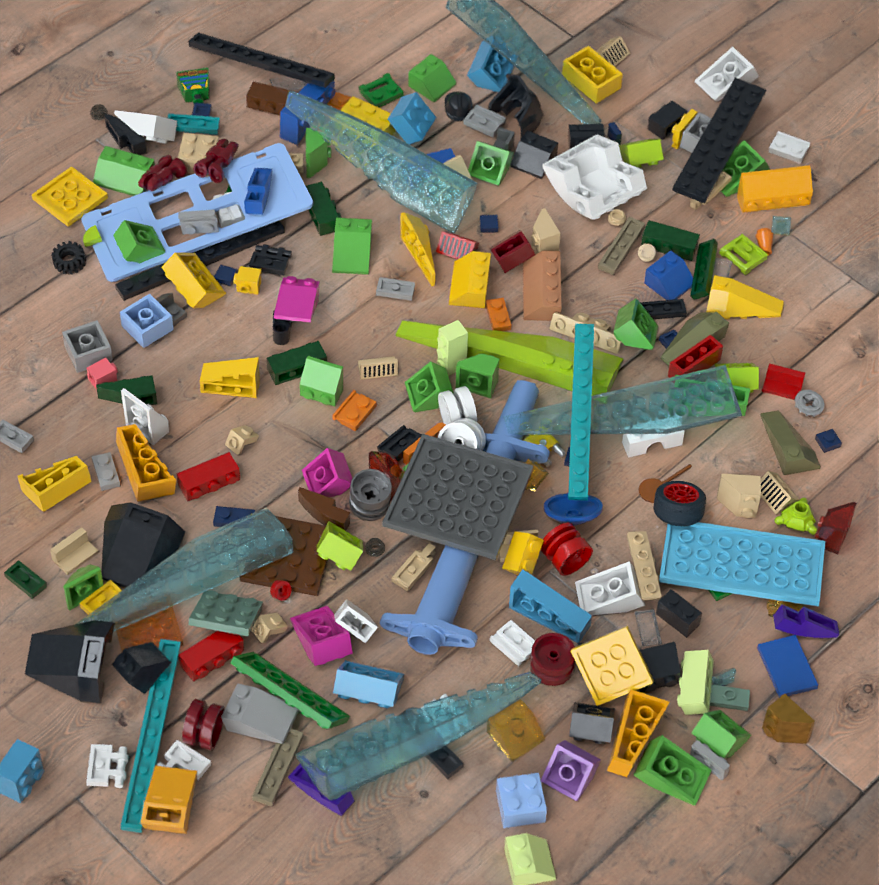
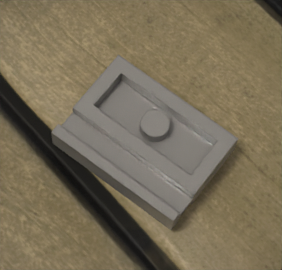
[464,104,506,137]
[178,210,219,235]

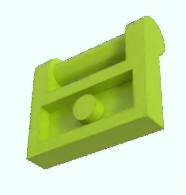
[719,234,768,275]

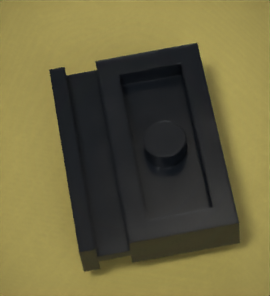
[377,425,422,462]

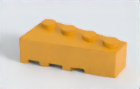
[607,689,670,777]

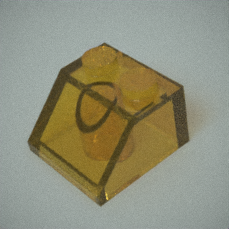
[487,699,545,762]

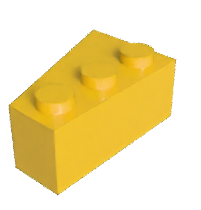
[17,456,92,512]

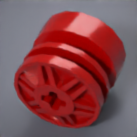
[541,523,593,576]

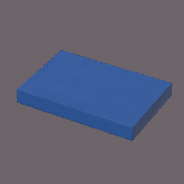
[757,635,818,697]

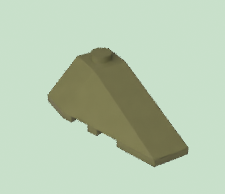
[661,312,729,366]
[760,410,821,475]

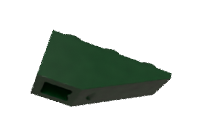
[96,375,157,405]

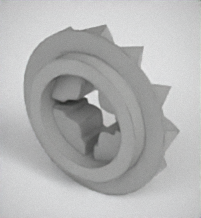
[794,390,824,417]

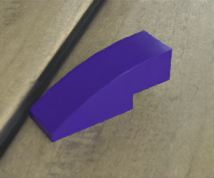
[773,605,839,638]
[288,762,354,816]

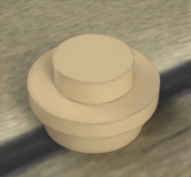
[608,209,626,226]
[638,244,656,262]

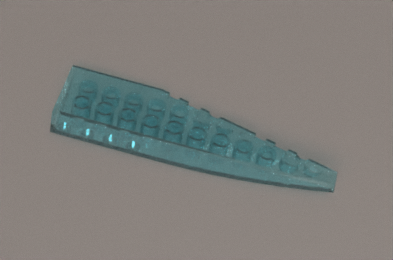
[445,0,602,124]
[285,90,478,234]
[503,365,742,435]
[76,507,293,632]
[296,672,542,801]

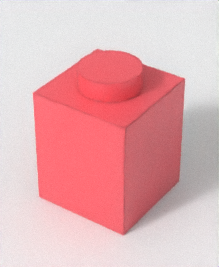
[87,358,118,390]

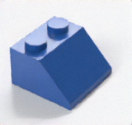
[644,250,693,300]

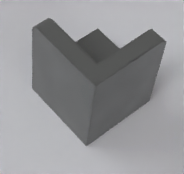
[494,127,515,151]

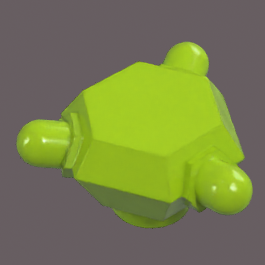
[774,497,818,535]

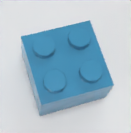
[388,92,437,145]
[0,739,44,803]

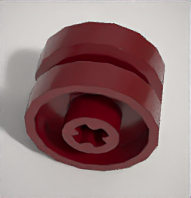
[530,633,575,686]
[182,699,225,751]

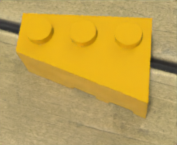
[200,357,260,398]

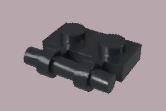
[249,244,292,276]

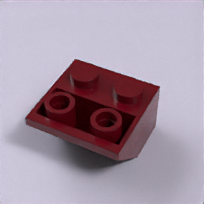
[489,230,536,273]

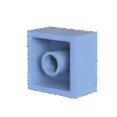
[120,294,173,348]
[496,773,547,828]

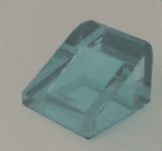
[771,216,791,235]
[712,668,736,686]

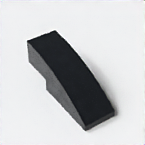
[104,114,147,155]

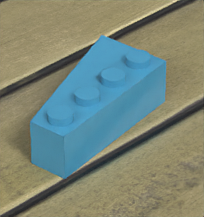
[509,569,592,643]

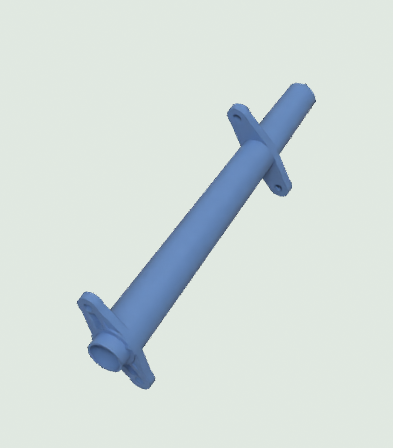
[380,380,550,655]

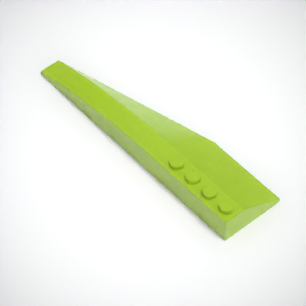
[396,321,624,402]

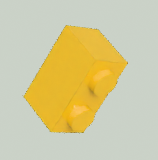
[502,531,544,575]

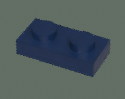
[213,506,255,530]

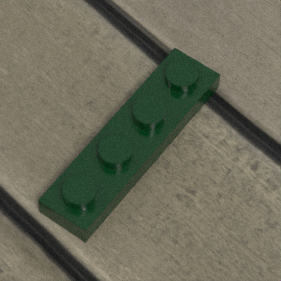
[690,239,718,300]

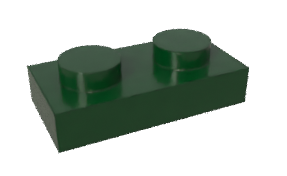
[4,560,47,599]

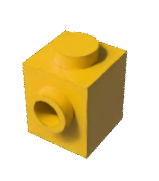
[233,266,262,295]

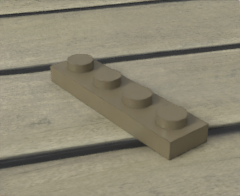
[598,217,645,275]
[252,729,304,807]

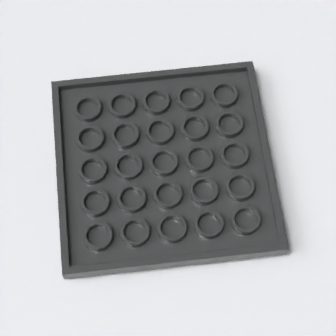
[382,434,533,560]

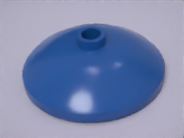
[544,493,603,526]

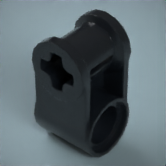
[273,310,292,345]

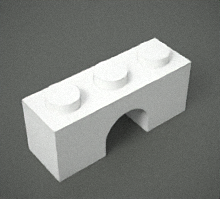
[622,417,685,458]

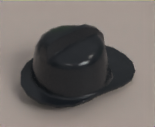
[444,91,473,122]

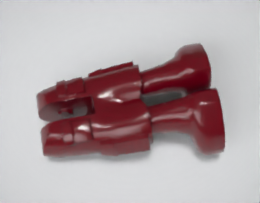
[193,138,239,183]
[138,155,188,192]

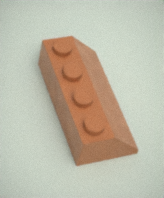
[523,251,561,321]

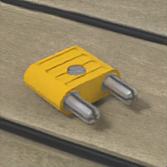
[523,426,566,467]

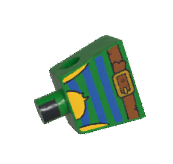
[176,68,210,104]

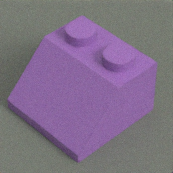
[541,740,601,801]

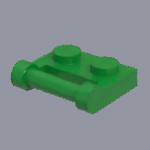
[358,73,404,108]

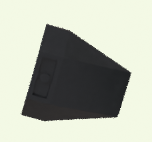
[101,502,186,592]
[25,620,115,704]

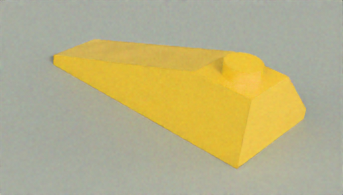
[400,212,435,286]
[706,275,784,320]

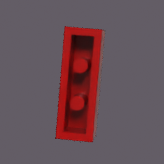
[668,335,723,381]
[176,452,240,502]
[178,631,244,682]

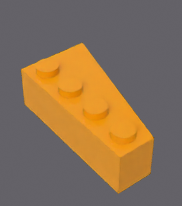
[116,424,176,502]

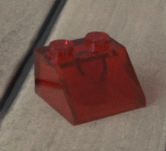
[369,451,405,501]
[815,502,857,555]

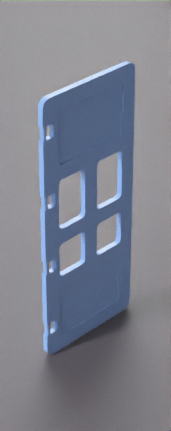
[81,143,313,282]

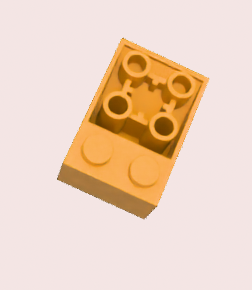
[141,766,197,834]

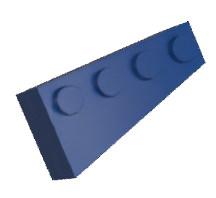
[280,81,336,145]

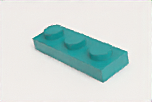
[167,113,220,135]

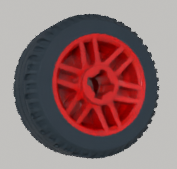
[653,481,706,526]

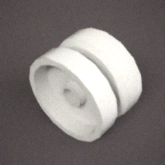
[438,386,477,425]
[438,418,486,451]

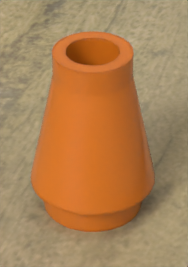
[756,228,773,255]

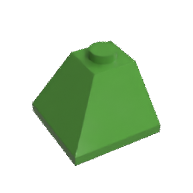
[63,564,103,611]

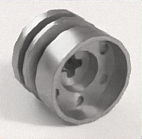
[349,469,392,521]

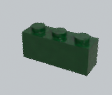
[306,181,342,236]
[641,220,700,261]
[267,341,327,386]

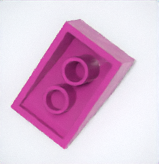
[274,276,320,323]
[290,606,353,666]

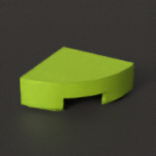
[83,225,102,247]

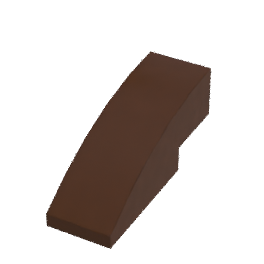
[298,487,350,531]

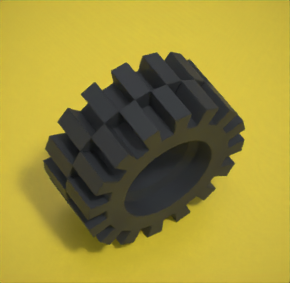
[51,241,86,275]

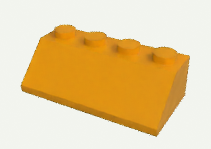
[737,165,813,213]

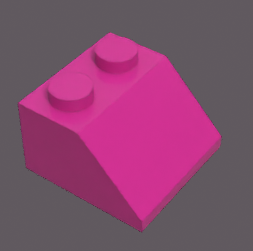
[302,448,353,498]

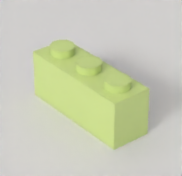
[436,320,468,376]
[677,650,714,715]

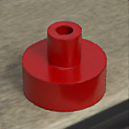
[270,580,292,601]

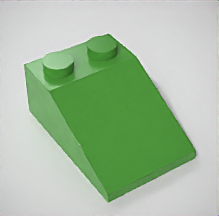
[721,140,771,197]
[332,218,372,275]
[634,735,712,805]

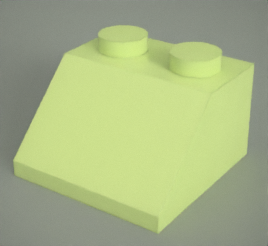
[504,833,556,885]

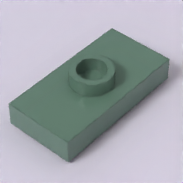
[710,684,750,711]

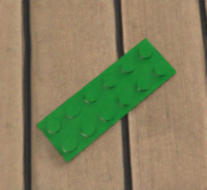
[230,651,350,729]

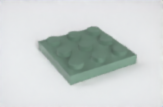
[188,591,263,636]

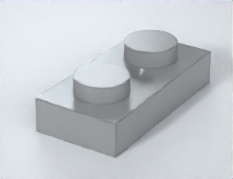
[376,277,415,301]
[0,419,34,453]
[92,452,120,491]
[690,740,730,781]

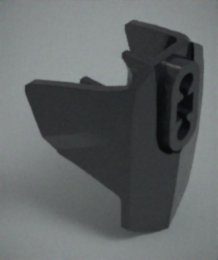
[488,74,544,138]

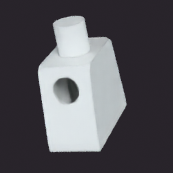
[334,599,378,643]

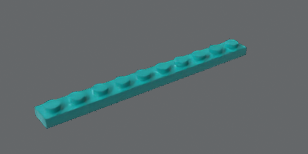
[568,323,594,501]
[120,639,181,833]

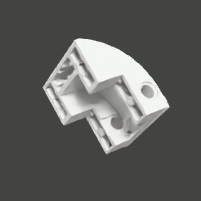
[542,135,647,220]

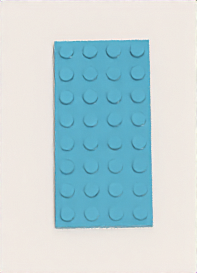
[659,522,825,606]

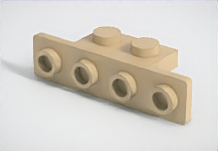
[550,312,621,354]
[627,531,661,601]

